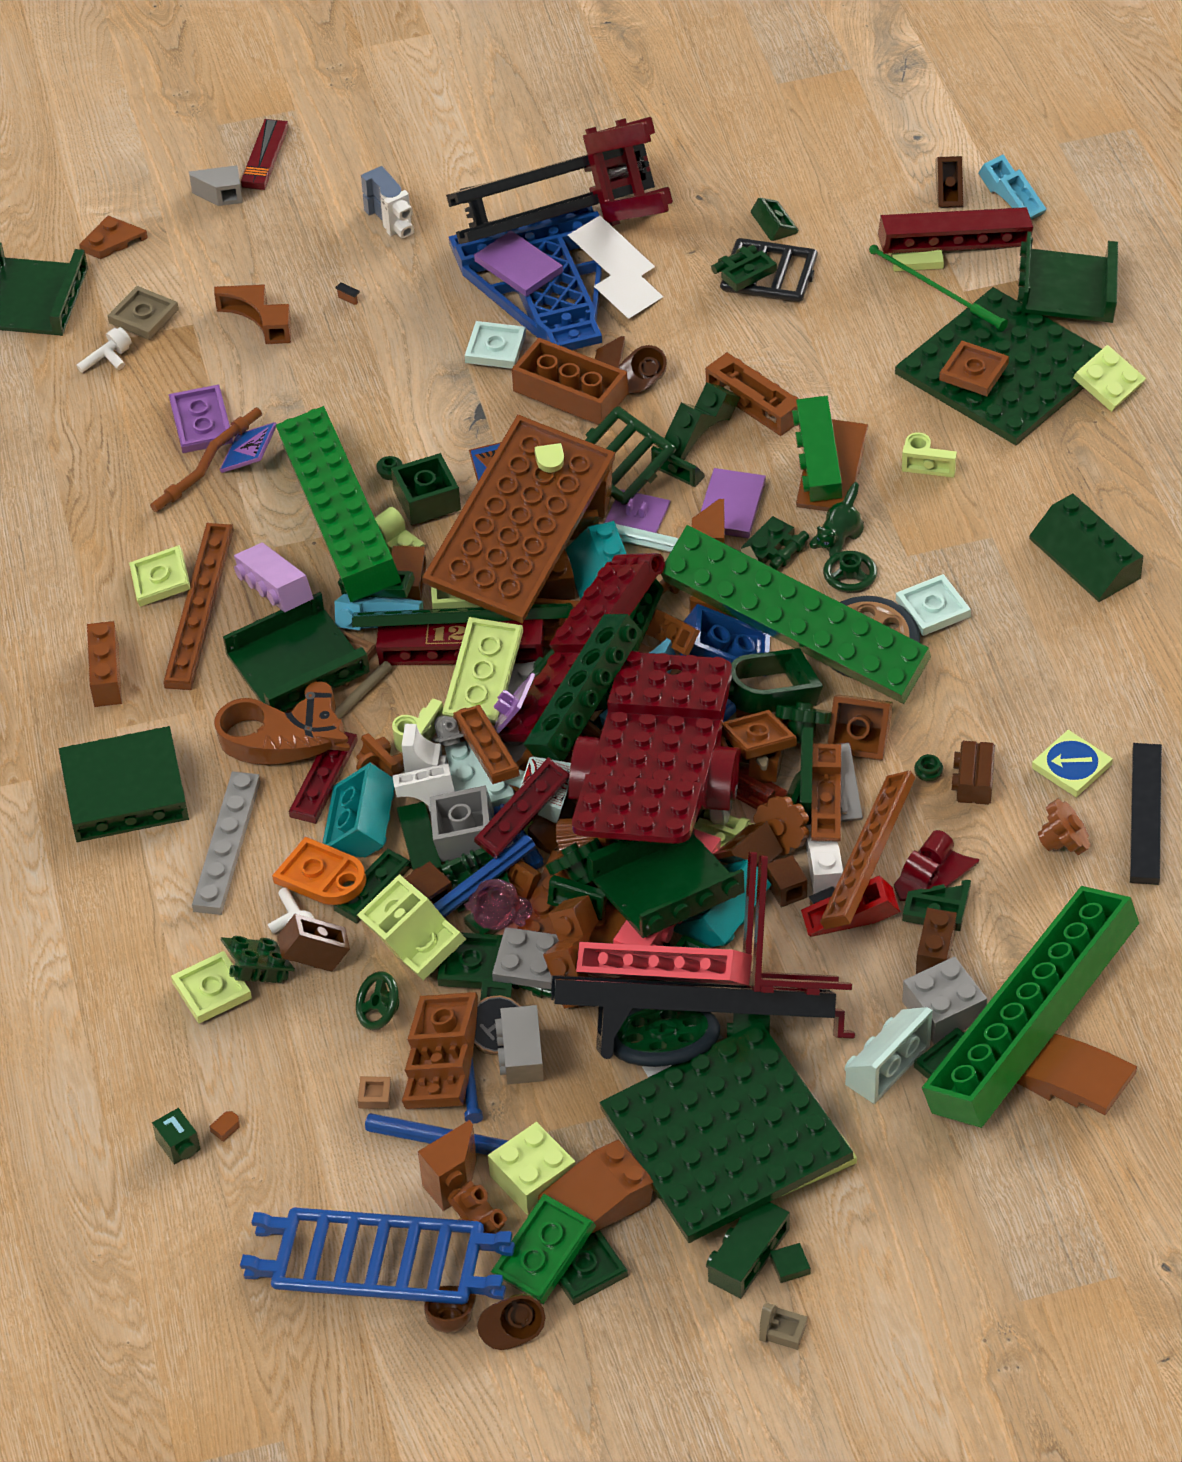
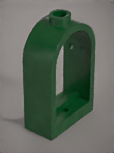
[728,648,823,714]

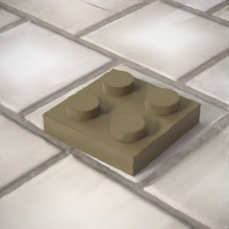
[108,286,179,340]

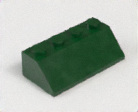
[1029,493,1144,602]

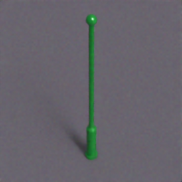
[869,245,1008,331]

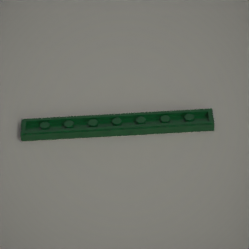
[352,603,573,627]

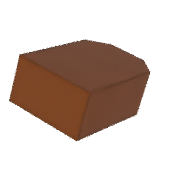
[209,1111,240,1142]

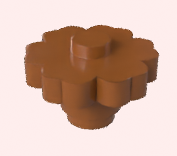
[753,796,810,855]
[1038,798,1091,855]

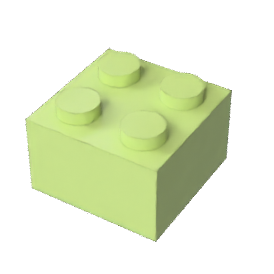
[488,1122,576,1216]

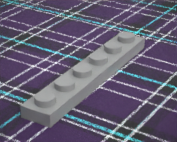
[192,771,261,915]

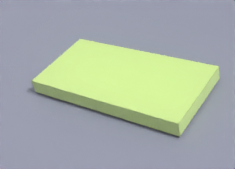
[442,617,524,726]

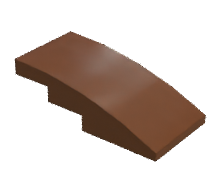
[796,419,868,511]
[402,992,478,1109]
[1017,1034,1137,1115]

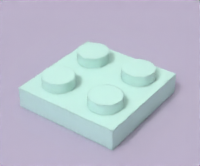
[465,321,526,369]
[896,574,971,636]

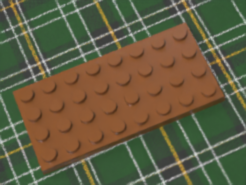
[422,414,615,623]

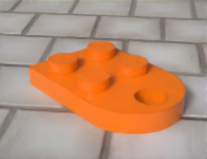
[272,837,366,905]

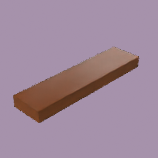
[453,705,520,784]

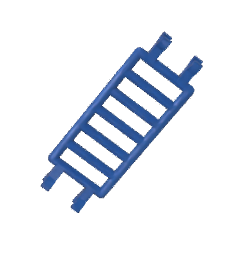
[240,1207,515,1305]

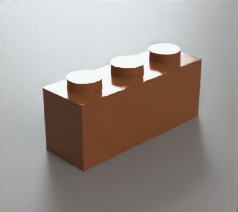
[87,621,122,707]

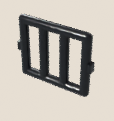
[720,238,818,302]

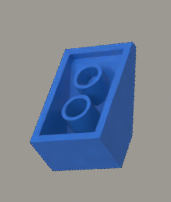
[680,604,770,663]

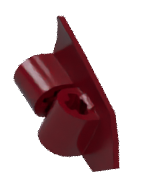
[894,830,980,901]

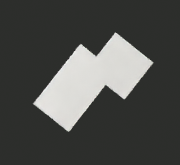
[568,216,663,319]

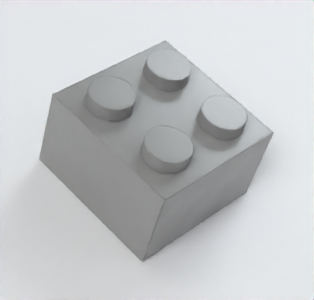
[430,785,494,862]
[902,956,987,1044]
[495,1005,544,1085]

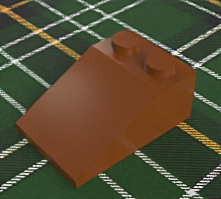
[538,1139,653,1234]

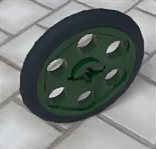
[613,1008,721,1067]

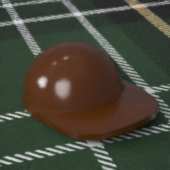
[618,345,667,394]
[424,1286,476,1334]
[477,1293,546,1350]

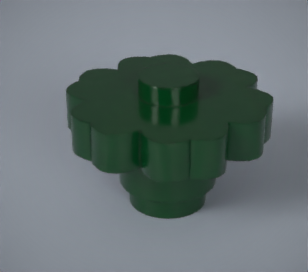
[775,702,832,743]
[545,838,603,884]

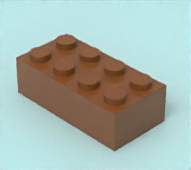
[512,337,628,425]

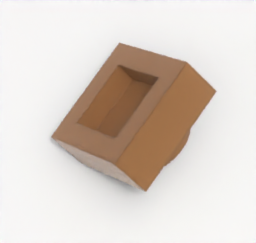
[357,1076,391,1109]

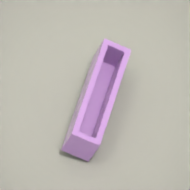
[234,542,313,612]

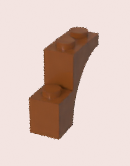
[214,284,292,344]
[543,895,599,1009]

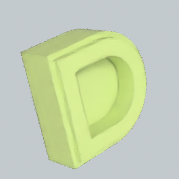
[534,443,564,473]

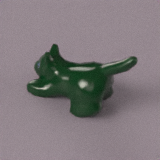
[809,482,864,557]

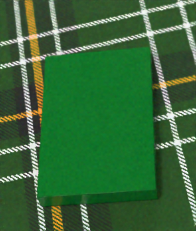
[491,1194,596,1305]

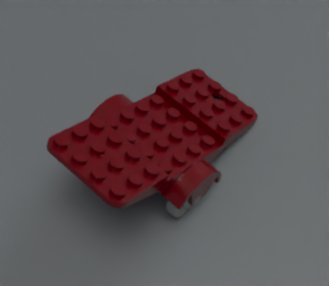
[569,651,742,843]

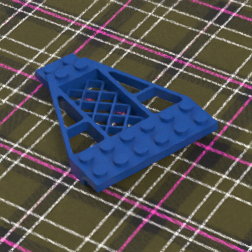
[448,206,603,350]

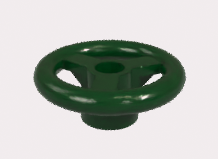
[823,551,877,592]
[355,971,400,1030]

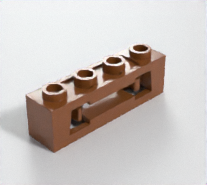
[705,352,799,436]

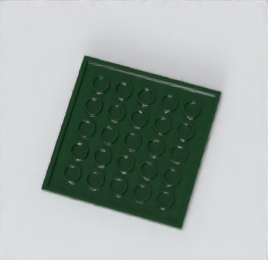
[895,287,1102,446]
[599,1021,854,1243]

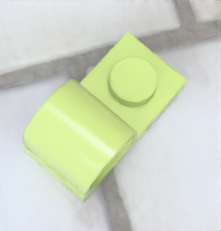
[902,432,957,478]
[375,507,425,554]
[392,698,443,752]

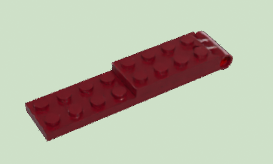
[498,553,665,742]

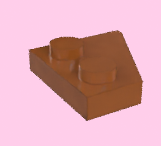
[79,215,148,259]

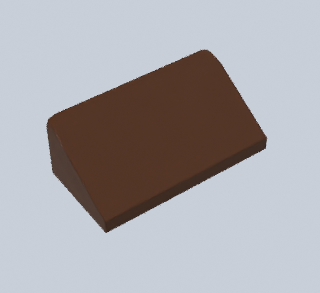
[528,796,576,854]

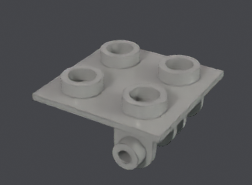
[431,716,494,746]

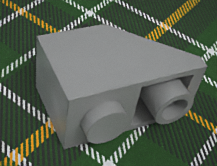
[189,165,243,206]

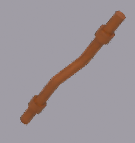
[150,407,262,512]

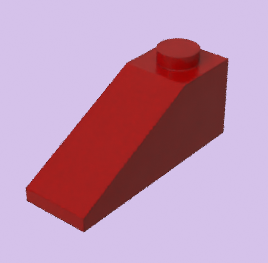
[801,875,900,937]

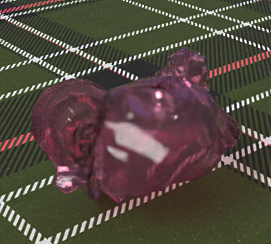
[465,879,533,930]

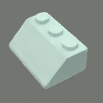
[845,1007,932,1104]

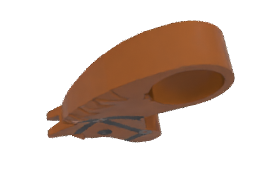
[214,682,350,765]

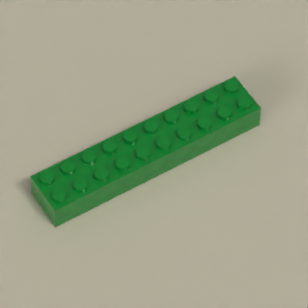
[275,406,401,602]
[661,525,931,704]
[922,886,1139,1128]

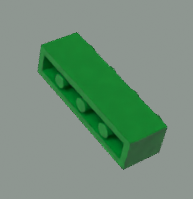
[792,395,842,502]

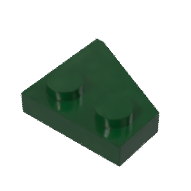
[902,880,971,931]

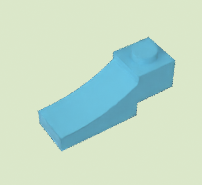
[978,154,1046,220]
[335,594,423,630]

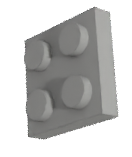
[492,927,559,990]

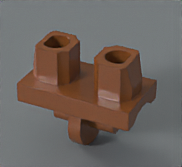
[356,733,405,777]
[448,1180,507,1234]

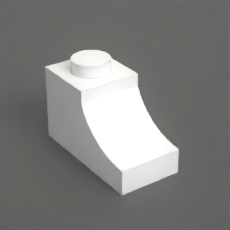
[402,724,447,773]
[393,763,455,811]

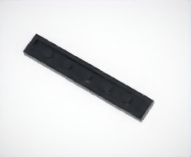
[1130,743,1162,885]

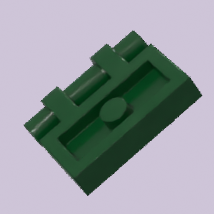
[711,245,777,292]
[741,516,809,570]

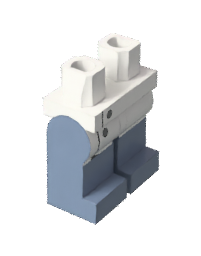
[361,166,414,238]

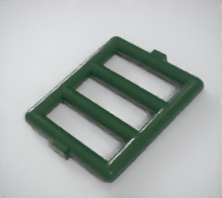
[585,406,676,505]

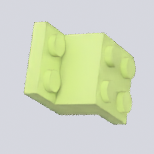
[357,874,466,980]

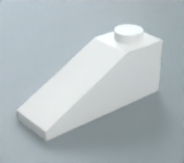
[805,825,843,894]

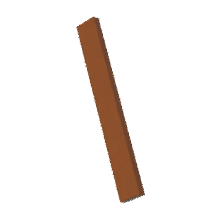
[163,523,234,690]
[820,771,915,929]

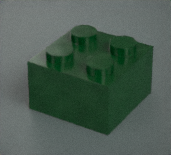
[391,453,461,525]

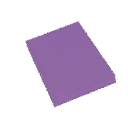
[474,231,563,297]
[169,384,233,453]
[701,468,766,538]

